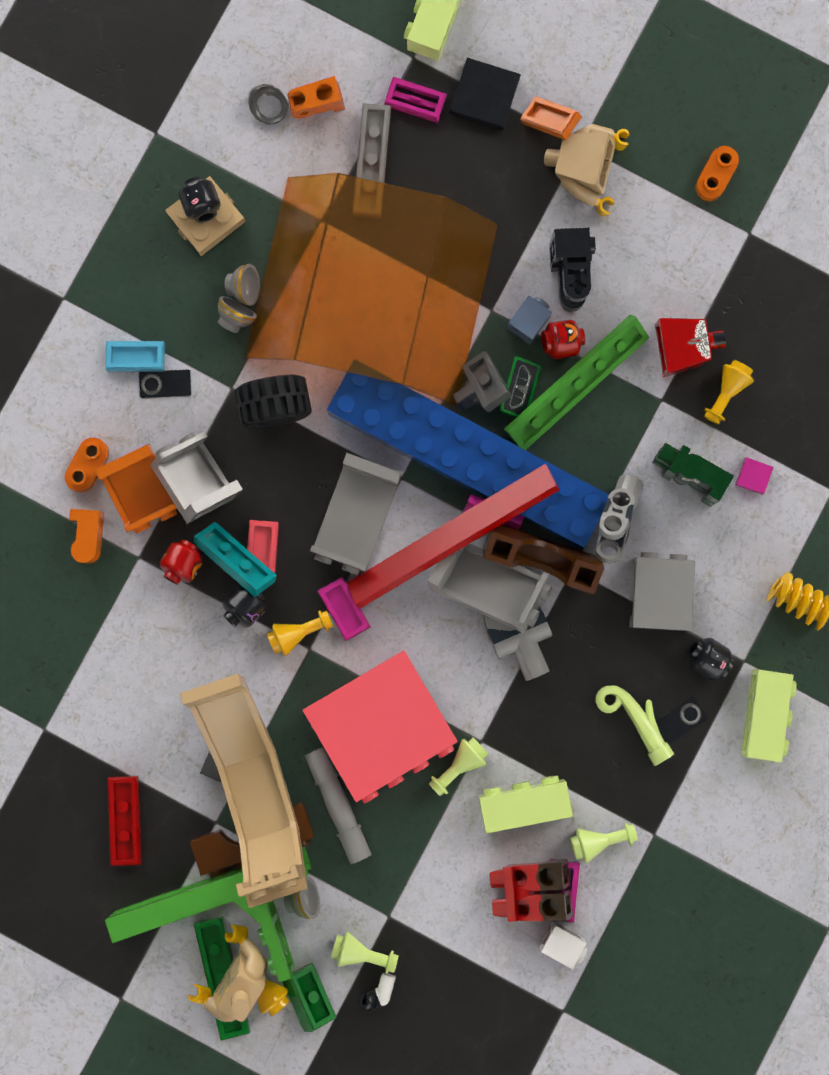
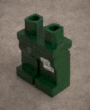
[652,443,734,507]

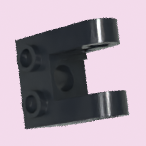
[549,227,596,312]

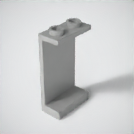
[310,453,401,575]

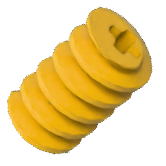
[766,572,829,631]

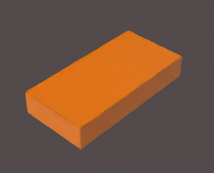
[520,96,582,140]

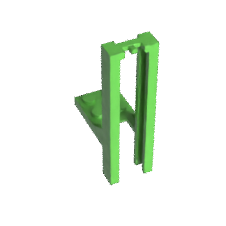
[105,847,312,982]

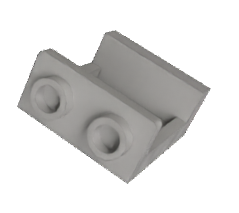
[150,432,243,524]
[629,552,695,631]

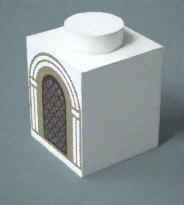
[539,921,588,970]

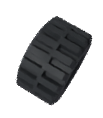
[234,374,312,428]

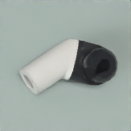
[358,973,396,1011]

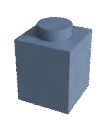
[507,295,552,345]

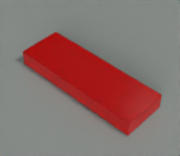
[108,776,142,866]

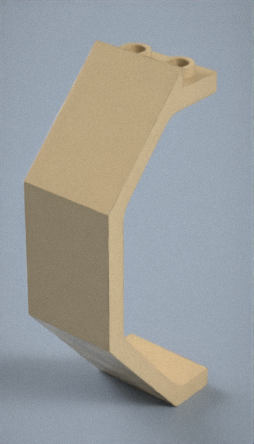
[180,674,308,908]

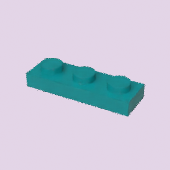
[193,522,277,597]

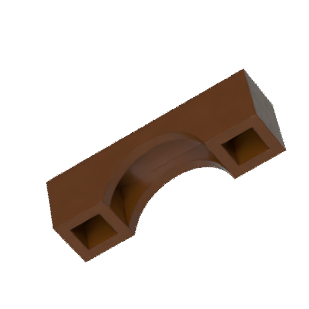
[483,525,604,594]
[190,801,315,878]

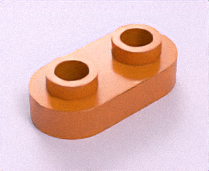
[695,146,739,201]
[65,438,109,493]

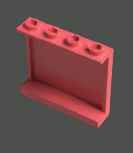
[303,650,458,804]

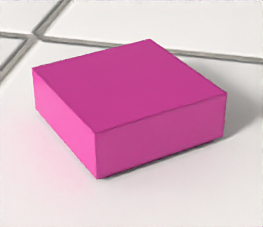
[735,457,774,495]

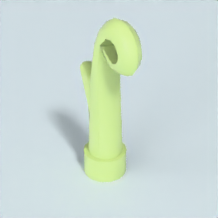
[596,685,674,766]

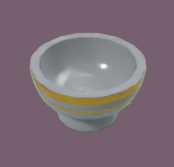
[225,264,260,306]
[218,296,257,333]
[284,876,320,919]

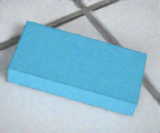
[106,341,165,372]

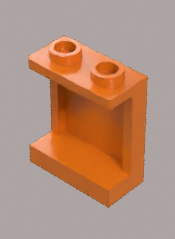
[95,443,177,534]

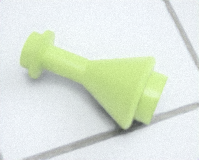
[428,737,489,796]
[570,822,638,863]
[331,931,399,974]

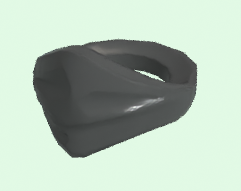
[248,84,288,125]

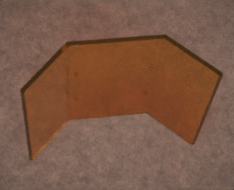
[245,173,498,406]

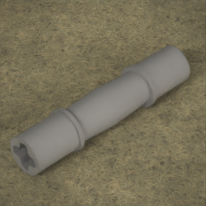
[304,747,372,864]

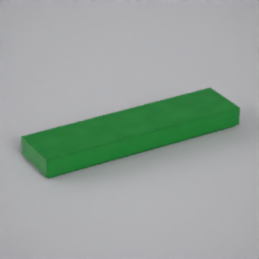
[193,916,250,1041]

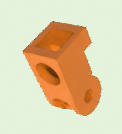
[287,76,345,119]
[69,509,104,564]

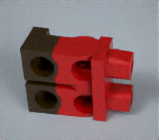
[489,859,573,922]

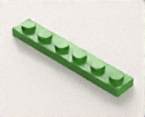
[504,314,650,450]

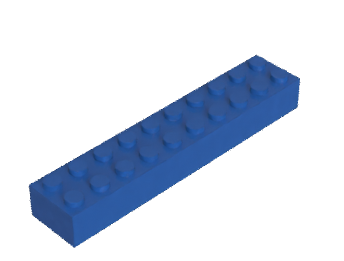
[327,359,609,550]

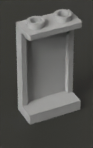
[428,544,552,634]

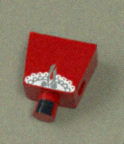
[655,318,726,377]

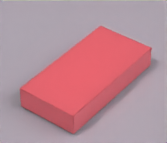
[247,520,279,573]

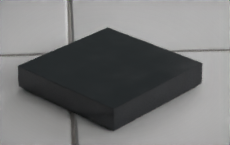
[450,57,521,130]

